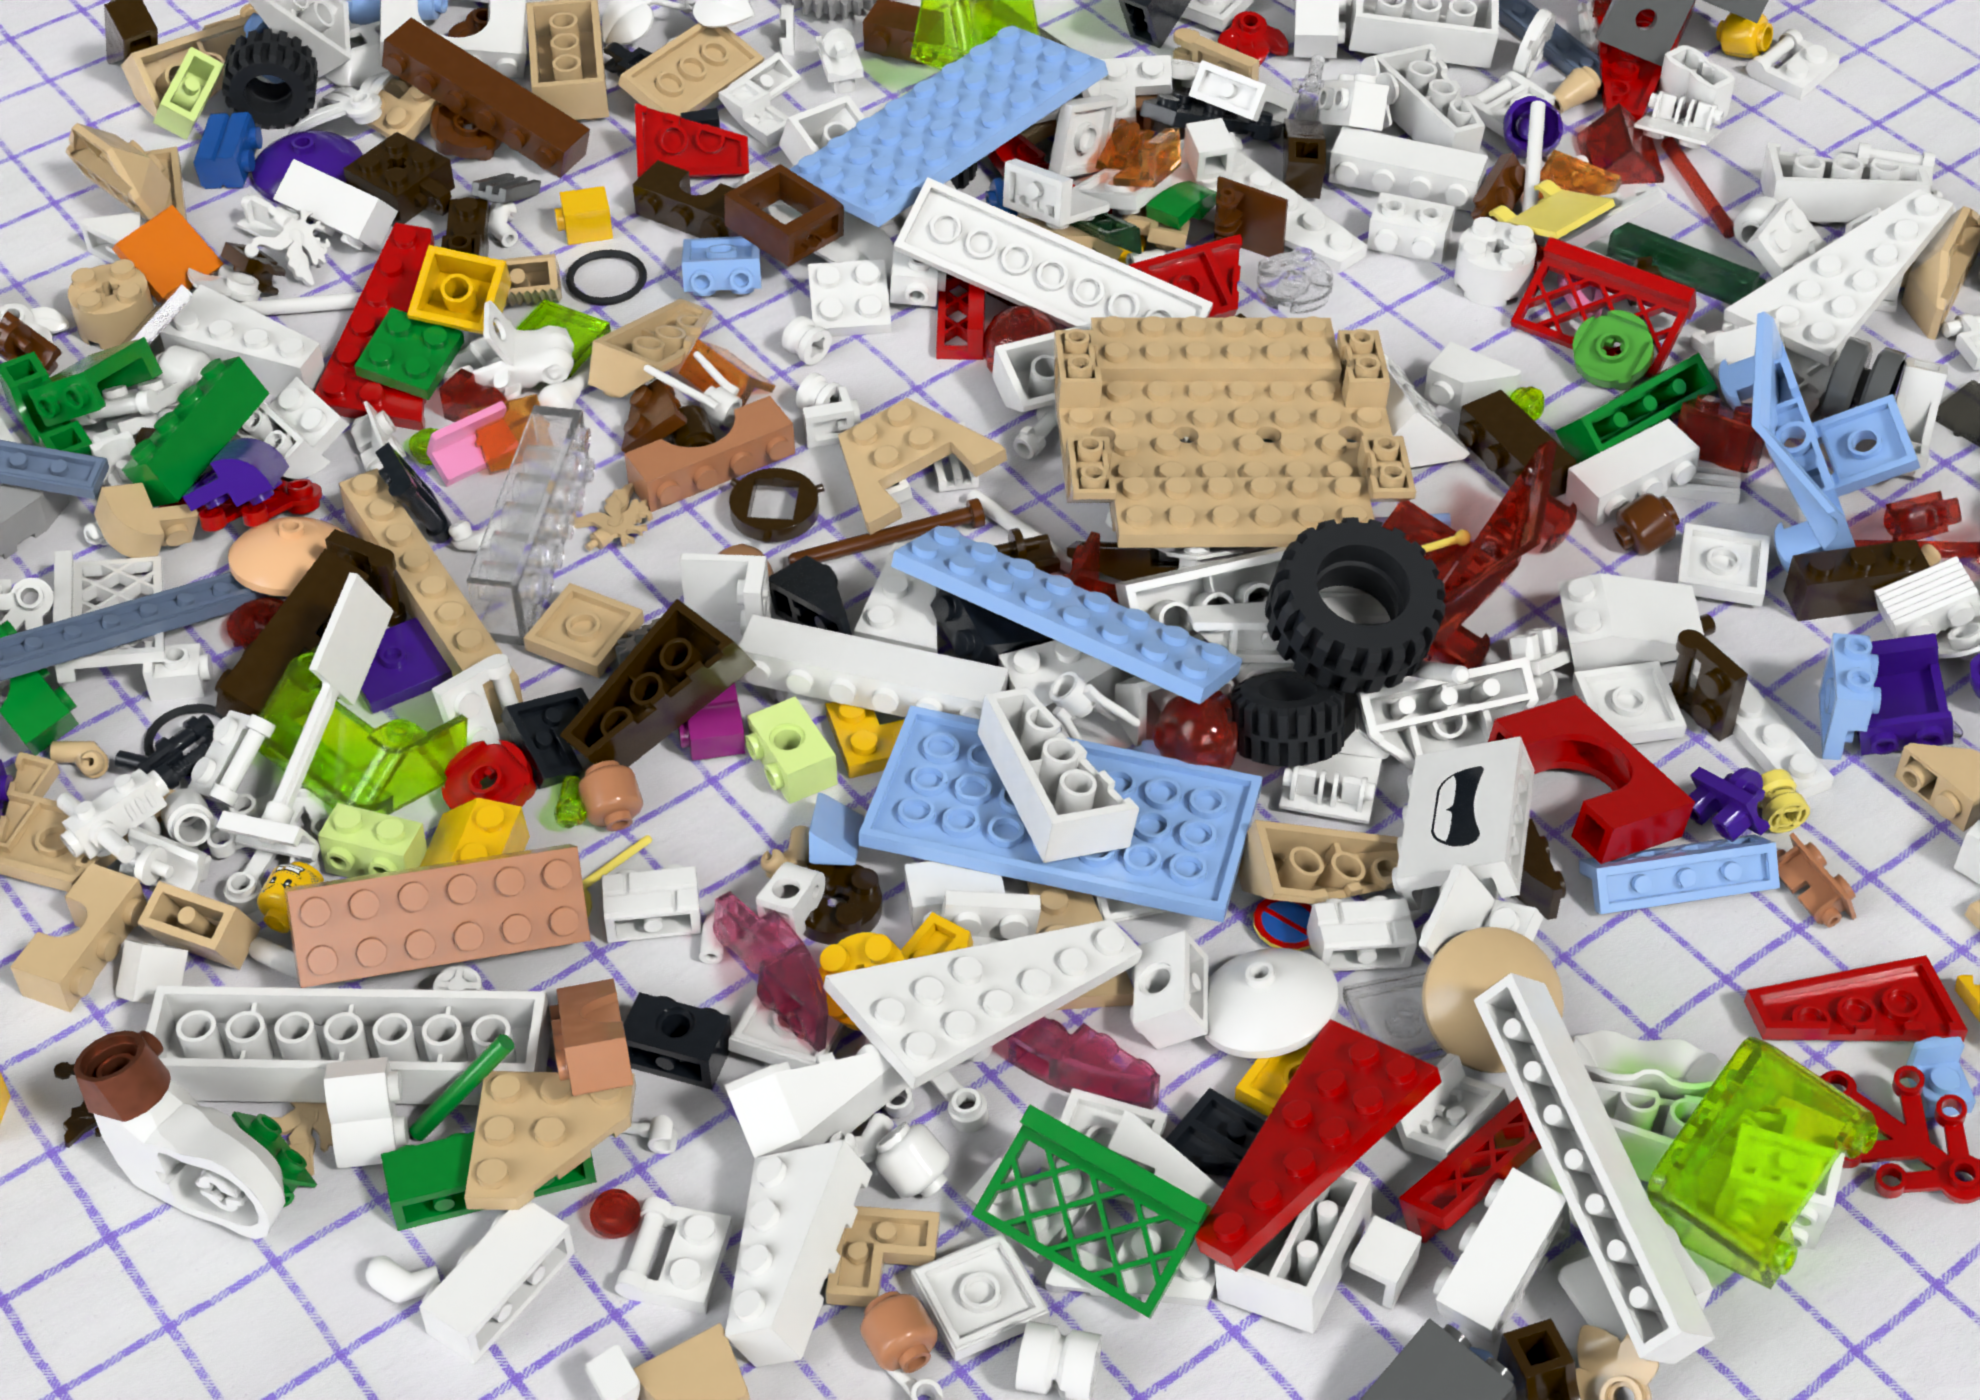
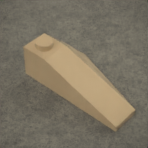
[121,13,258,118]
[588,298,713,398]
[1238,820,1399,904]

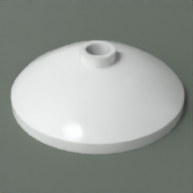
[1203,948,1340,1059]

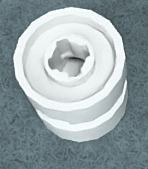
[1016,1320,1102,1400]

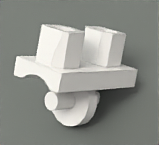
[816,28,864,94]
[89,429,136,487]
[1507,627,1573,702]
[119,827,211,894]

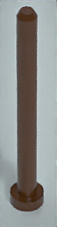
[787,498,985,565]

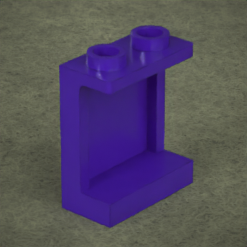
[1857,633,1954,756]

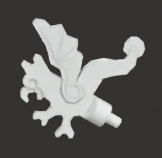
[244,205,331,288]

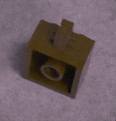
[343,132,455,227]

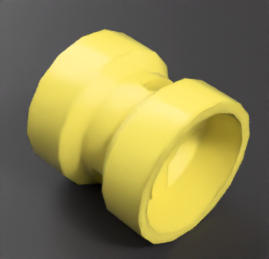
[1757,769,1810,833]

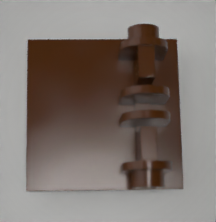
[1214,176,1288,262]

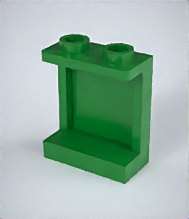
[27,336,163,427]

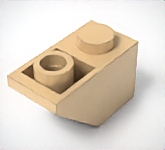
[1894,743,1980,832]

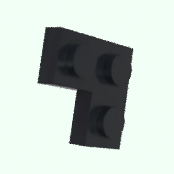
[500,688,589,789]

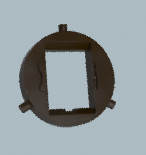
[729,468,825,543]

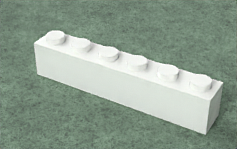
[738,614,1009,719]

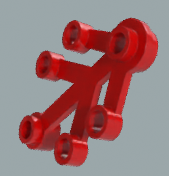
[158,479,323,532]
[1815,1065,1980,1204]

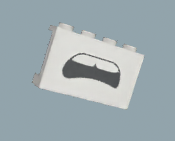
[1392,736,1535,911]

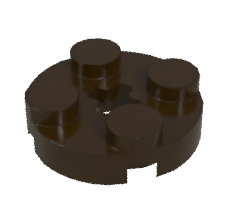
[803,863,883,945]

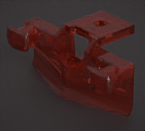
[1382,440,1577,669]

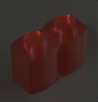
[1677,394,1765,473]

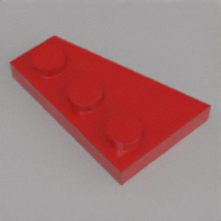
[635,103,750,178]

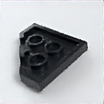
[1140,88,1283,141]

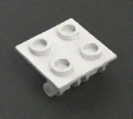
[1634,91,1724,148]
[1279,753,1382,824]

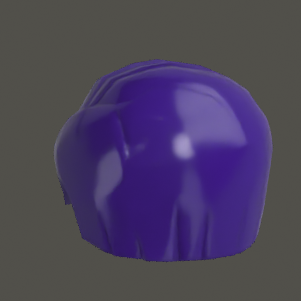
[1503,96,1563,159]

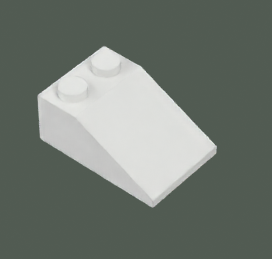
[1557,573,1704,672]

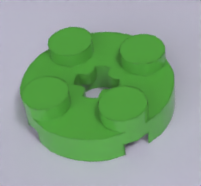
[1572,310,1654,390]

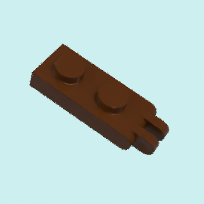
[1470,152,1525,221]

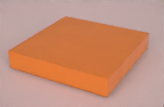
[112,204,224,302]

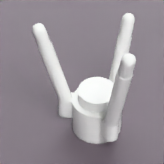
[644,351,742,427]
[1049,671,1140,740]

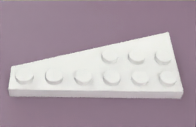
[1137,143,1368,274]

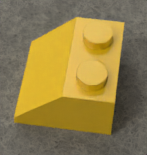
[407,245,512,334]
[420,798,530,867]

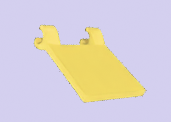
[1488,179,1615,239]

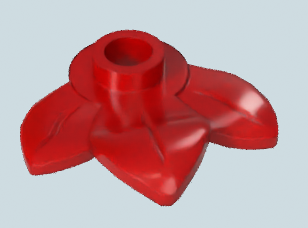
[1218,11,1289,67]

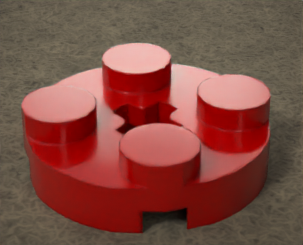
[442,740,536,810]

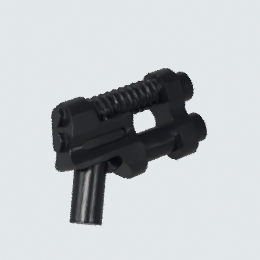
[115,714,214,790]

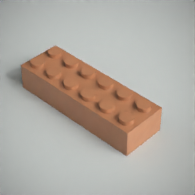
[284,844,591,988]

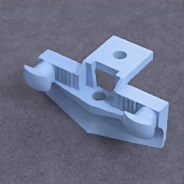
[1718,311,1920,573]

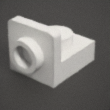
[802,386,861,448]

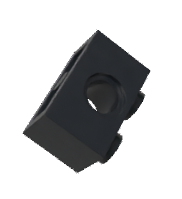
[623,992,732,1090]

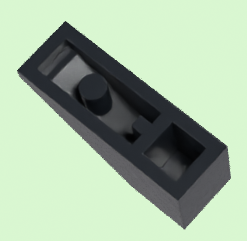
[769,555,852,635]

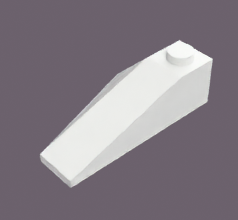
[779,95,900,227]
[1115,663,1295,747]

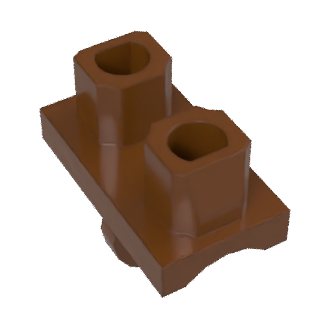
[0,311,62,376]

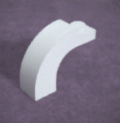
[1896,357,1948,478]

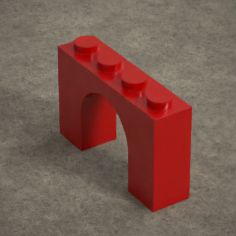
[1488,695,1695,864]

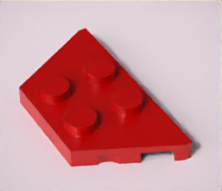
[1128,234,1242,318]

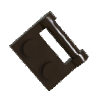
[325,529,407,627]
[1669,629,1748,742]

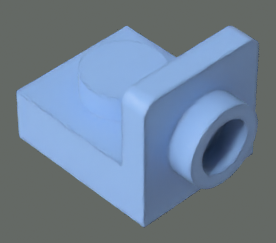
[1906,1036,1976,1118]

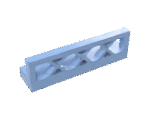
[1579,834,1780,914]

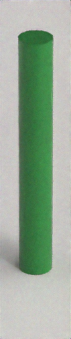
[409,1034,515,1141]

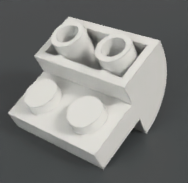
[237,376,349,479]

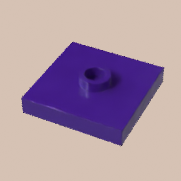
[360,617,453,714]

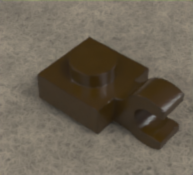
[221,242,286,295]

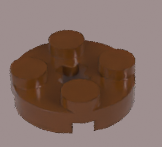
[430,103,502,161]

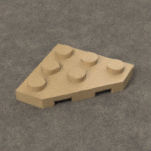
[464,1071,636,1210]

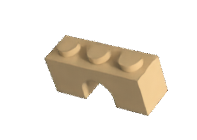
[10,863,147,1012]

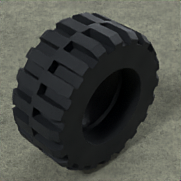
[1265,517,1446,694]

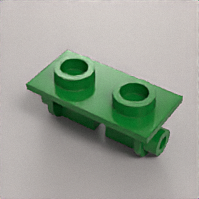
[232,1111,318,1208]

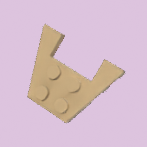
[838,398,1007,535]
[0,752,175,892]

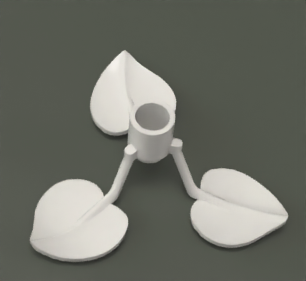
[602,0,755,45]

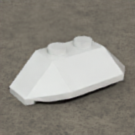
[1357,657,1539,772]

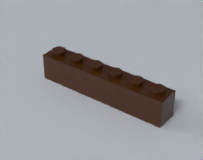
[382,17,590,178]

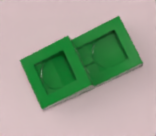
[1146,181,1217,230]

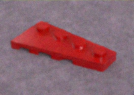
[1744,955,1968,1042]

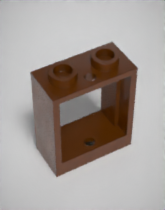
[724,164,844,267]

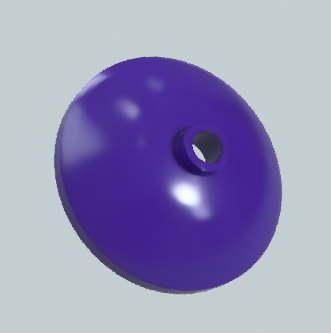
[252,130,362,204]

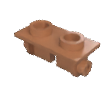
[1777,833,1857,928]

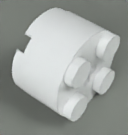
[1454,217,1537,307]

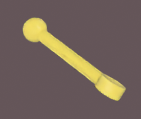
[1421,529,1471,553]

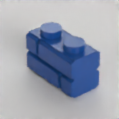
[193,112,263,189]

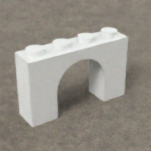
[379,0,527,78]

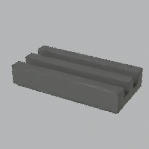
[471,173,541,204]

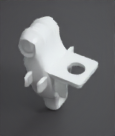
[443,300,574,400]

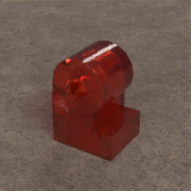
[439,368,509,423]

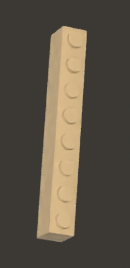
[339,468,523,725]

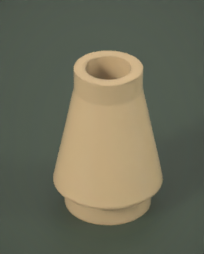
[1552,66,1601,114]

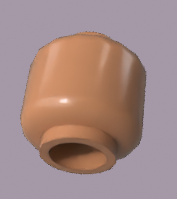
[578,760,643,831]
[860,1291,938,1373]

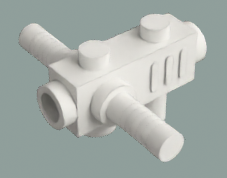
[57,768,170,863]

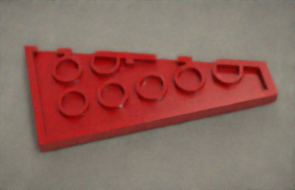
[314,223,434,432]
[1195,1019,1442,1272]

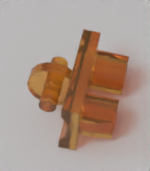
[1095,118,1155,171]

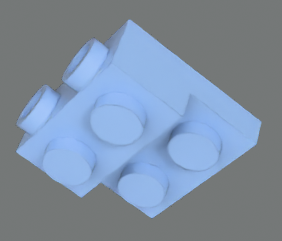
[682,236,762,296]
[1818,633,1881,760]

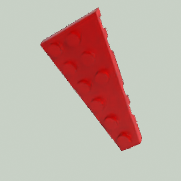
[1593,0,1696,126]

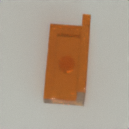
[1113,128,1181,187]
[679,339,776,406]

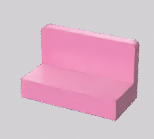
[426,401,520,487]

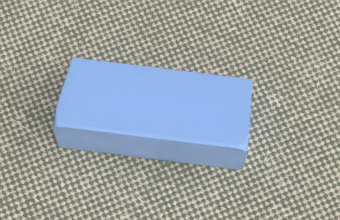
[809,793,864,866]

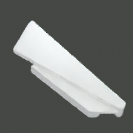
[1187,595,1391,663]

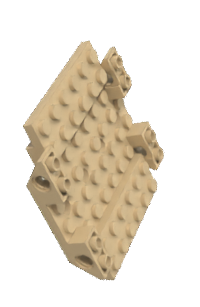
[1054,316,1416,548]

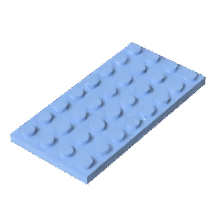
[789,25,1108,227]
[859,705,1263,923]

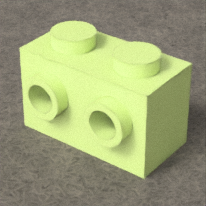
[318,803,427,878]

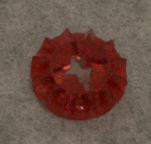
[227,598,284,649]

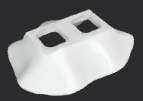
[325,21,397,88]
[1572,1030,1731,1100]

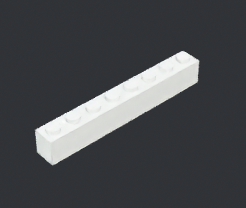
[1474,973,1715,1364]

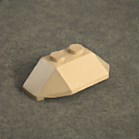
[66,123,171,221]
[1901,206,1980,340]

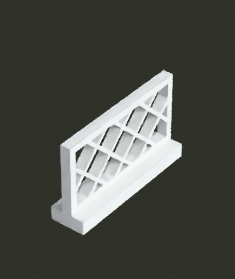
[53,550,165,683]

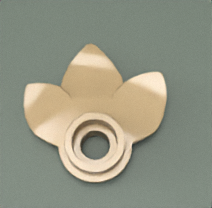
[1576,1325,1659,1400]

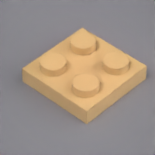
[523,583,644,678]

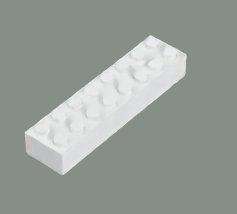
[146,986,552,1105]

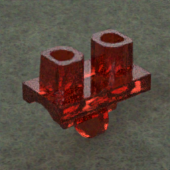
[1884,491,1962,542]

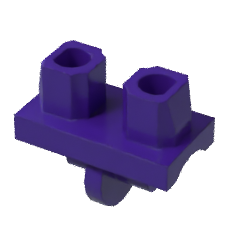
[1689,766,1770,842]

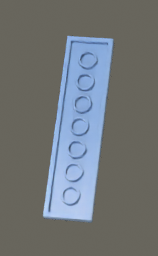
[891,525,1242,704]

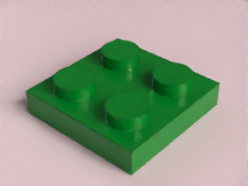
[354,307,465,400]

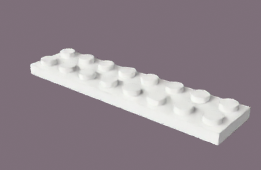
[894,177,1213,328]

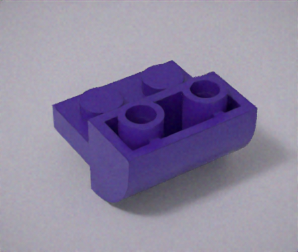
[183,438,289,511]

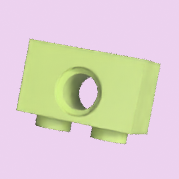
[153,47,225,140]
[744,696,838,804]

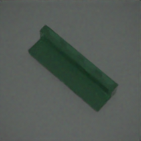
[1606,222,1766,305]

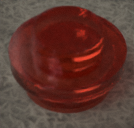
[590,1189,641,1239]

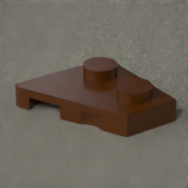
[621,379,687,453]

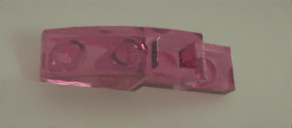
[713,891,828,1052]
[1005,1016,1160,1110]

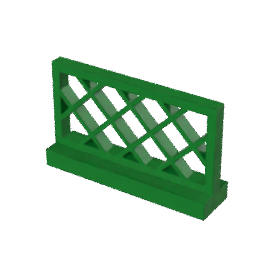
[971,1104,1212,1319]

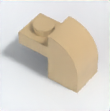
[94,483,199,558]

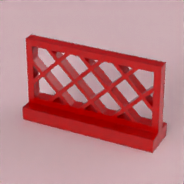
[1510,237,1697,378]

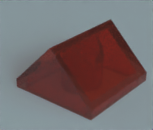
[1577,103,1665,185]

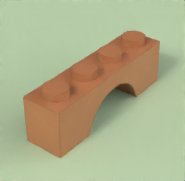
[624,396,795,512]
[549,978,634,1096]

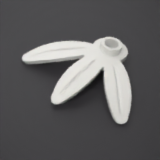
[288,71,394,134]

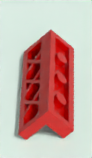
[936,274,986,360]
[1398,1096,1542,1244]

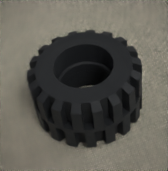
[222,29,318,130]
[1231,671,1345,767]

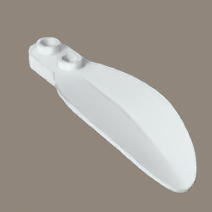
[737,171,894,293]

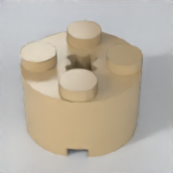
[68,259,154,350]

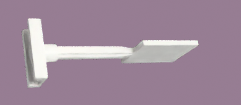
[216,572,393,862]

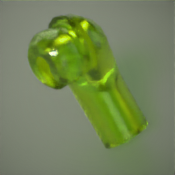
[554,776,587,829]

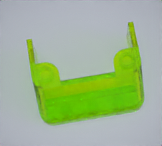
[258,647,468,815]

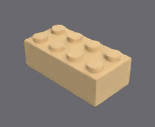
[526,0,609,120]

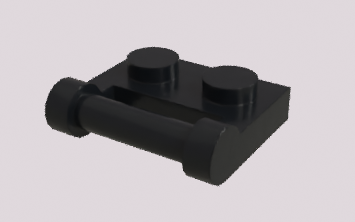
[375,442,452,543]

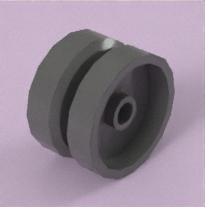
[1820,336,1907,420]

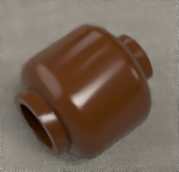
[1613,493,1680,556]

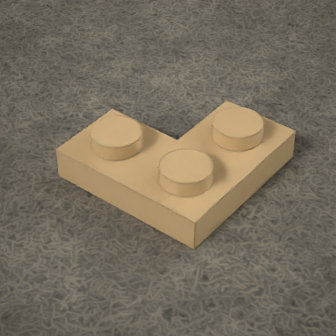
[366,86,443,140]
[826,1206,940,1307]

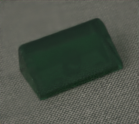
[1070,212,1142,254]

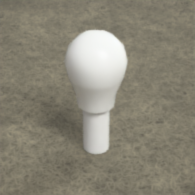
[537,367,590,420]

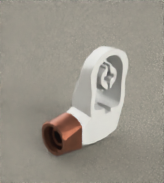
[74,1030,285,1240]

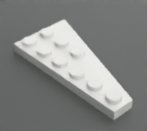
[1724,189,1954,367]
[823,919,1143,1090]

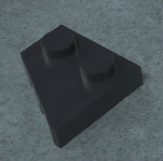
[1165,1088,1265,1177]

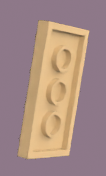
[617,23,764,117]

